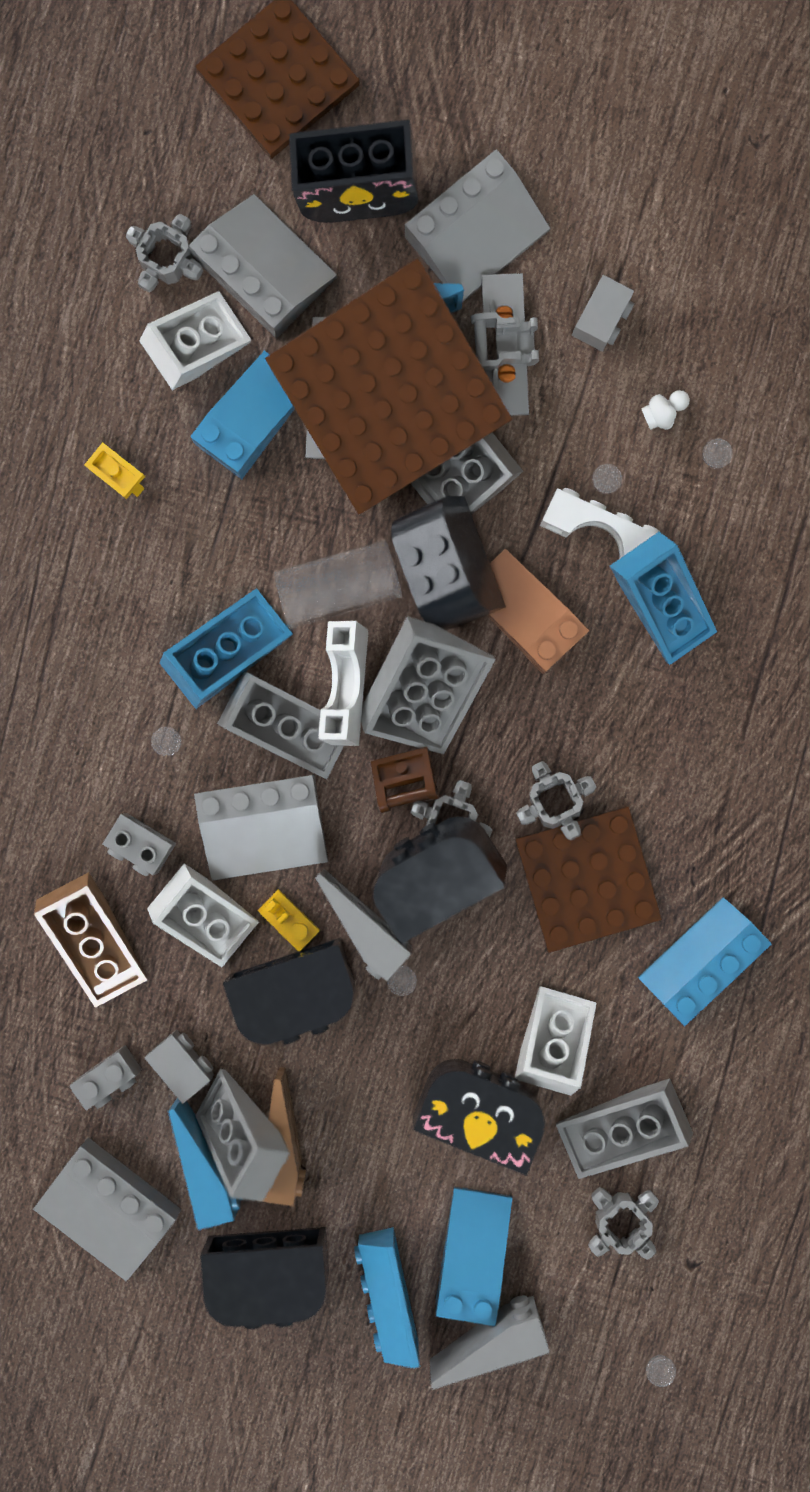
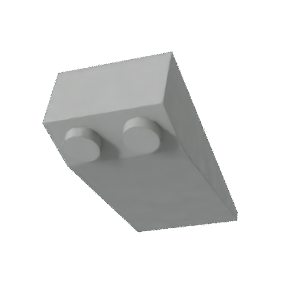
[217,671,344,779]
[316,869,412,981]
[195,1069,290,1201]
[556,1078,693,1179]
[430,1295,550,1389]

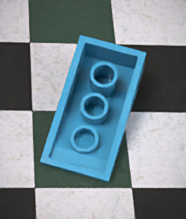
[190,350,295,479]
[610,532,717,665]
[160,588,293,709]
[168,1098,243,1230]
[435,1187,512,1326]

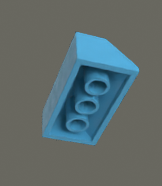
[638,897,771,1026]
[354,1227,420,1368]

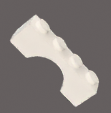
[540,488,660,559]
[318,621,368,746]

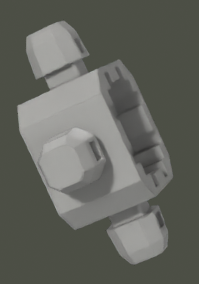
[126,214,203,292]
[516,761,596,840]
[411,780,492,837]
[588,1187,659,1260]

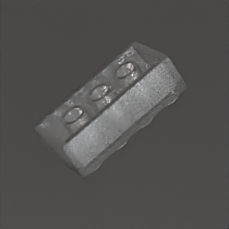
[274,540,402,629]

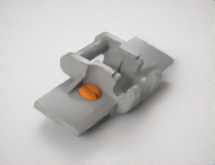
[471,274,539,416]

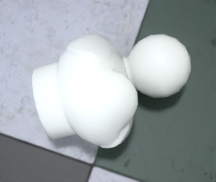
[641,390,690,430]

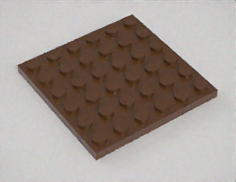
[265,258,513,515]

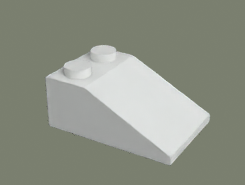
[139,291,251,390]
[147,863,259,967]
[515,986,596,1096]

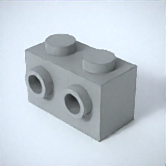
[572,275,635,352]
[102,813,176,876]
[145,1029,214,1104]
[69,1045,142,1110]

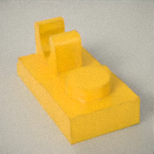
[84,442,145,499]
[258,889,320,952]

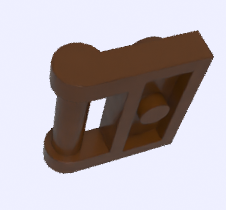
[371,747,439,813]

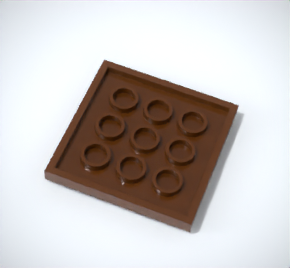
[195,0,360,159]
[515,806,662,953]

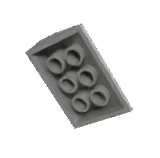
[405,149,550,303]
[189,194,338,339]
[411,433,523,514]
[361,616,496,754]
[194,775,328,880]
[33,1137,181,1281]

